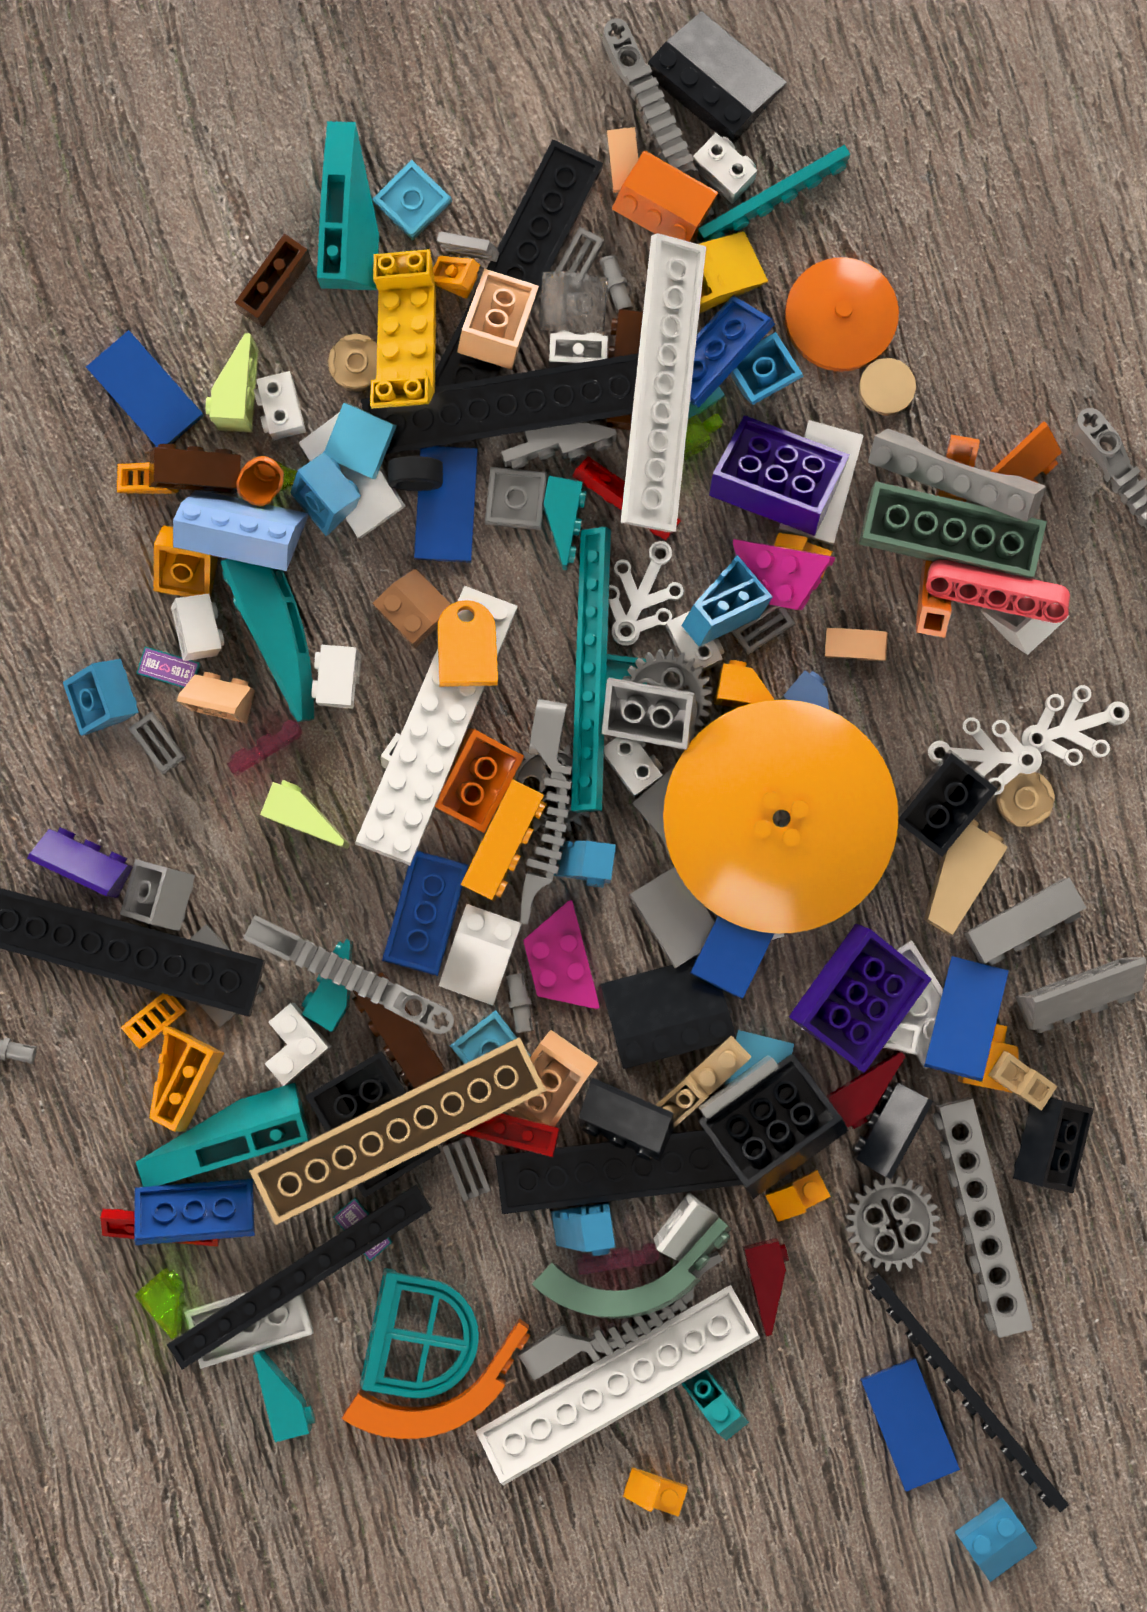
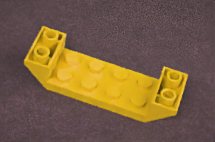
[370,249,436,409]

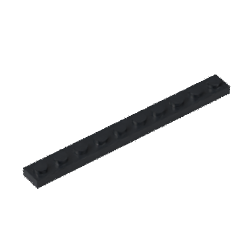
[167,1184,433,1370]
[866,1270,1069,1513]

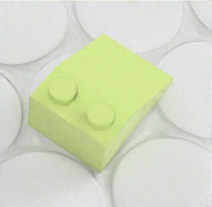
[206,333,259,433]
[260,780,350,849]

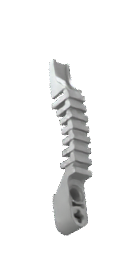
[602,18,715,218]
[1073,408,1147,533]
[521,699,572,925]
[243,915,454,1034]
[518,1251,723,1380]

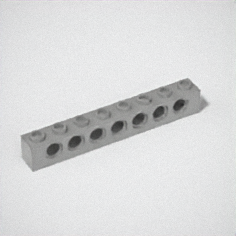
[932,1097,1033,1338]

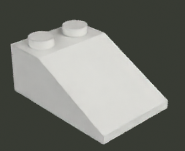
[439,904,522,1005]
[654,1192,718,1261]

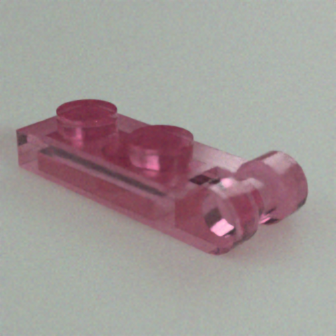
[227,720,302,776]
[577,1243,659,1275]

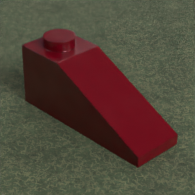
[826,1051,905,1129]
[742,1238,789,1337]

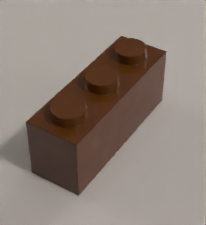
[235,233,311,328]
[149,444,241,494]

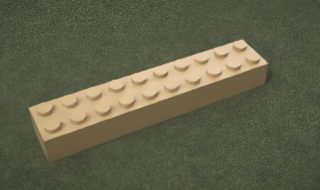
[250,1037,546,1225]

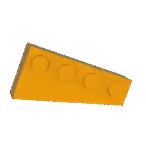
[460,779,547,902]

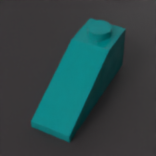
[253,1350,315,1442]

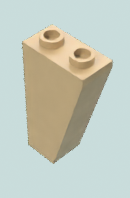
[924,819,1008,935]

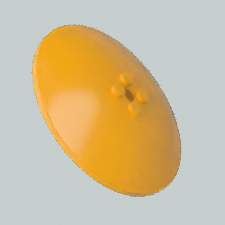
[663,700,898,934]

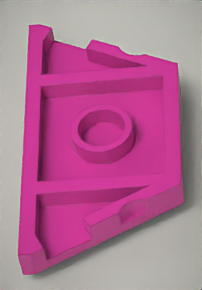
[733,539,835,610]
[523,900,600,1009]

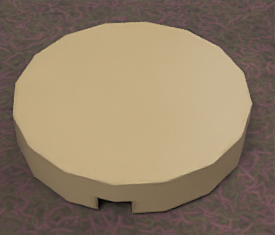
[328,334,377,392]
[858,358,916,416]
[996,772,1055,828]

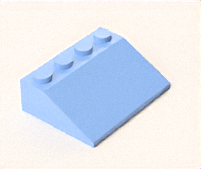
[173,491,308,571]

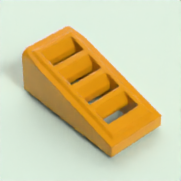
[117,462,178,494]
[121,993,187,1049]

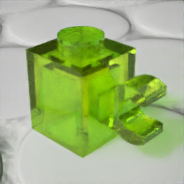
[684,413,724,461]

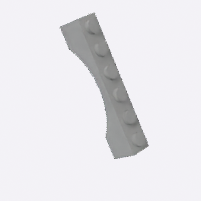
[868,429,1046,522]

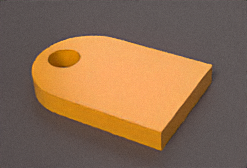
[437,600,498,687]

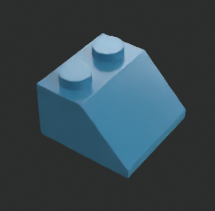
[730,332,803,405]
[290,452,361,536]
[63,659,139,736]
[955,1498,1038,1582]

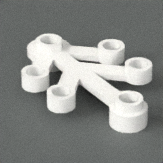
[609,541,684,646]
[1021,685,1129,767]
[928,717,1042,795]

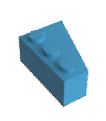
[681,555,773,647]
[554,841,616,888]
[551,1202,615,1256]

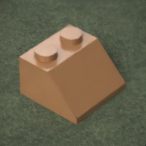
[372,568,451,649]

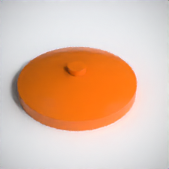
[785,257,899,372]

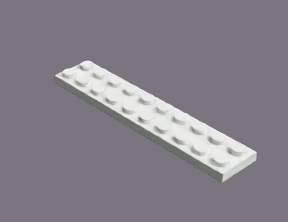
[621,233,706,533]
[355,586,518,866]
[476,1285,760,1485]

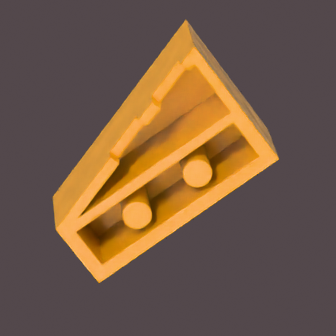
[149,1026,224,1132]

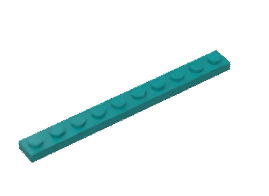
[571,527,611,813]

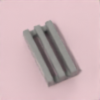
[553,227,604,291]
[436,231,500,262]
[731,605,795,656]
[129,711,187,775]
[443,1136,491,1202]

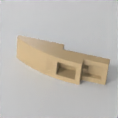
[655,1036,751,1128]

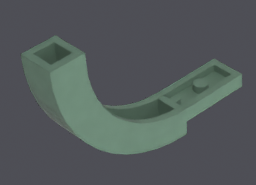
[532,1218,732,1319]

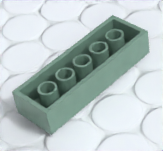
[859,481,1047,579]

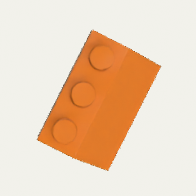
[612,150,719,243]
[985,421,1062,507]
[435,728,524,833]

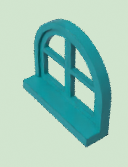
[360,1268,479,1398]

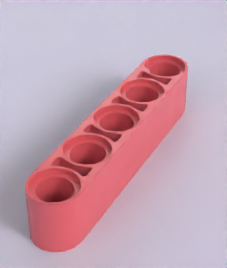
[926,559,1070,623]

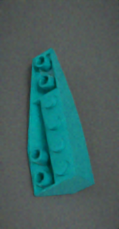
[317,121,379,290]
[221,559,315,722]
[136,1082,312,1187]

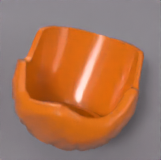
[236,456,284,507]

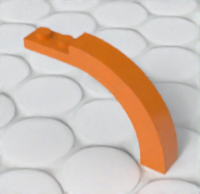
[916,435,980,638]
[341,1318,530,1439]

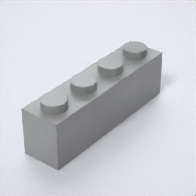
[963,877,1086,966]

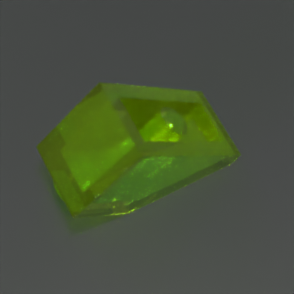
[134,1268,185,1340]

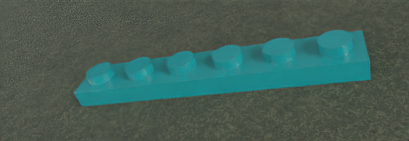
[697,144,850,243]

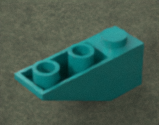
[544,476,587,570]
[301,939,353,1032]
[681,1368,749,1441]

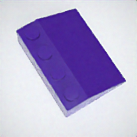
[709,415,850,536]
[788,924,932,1073]

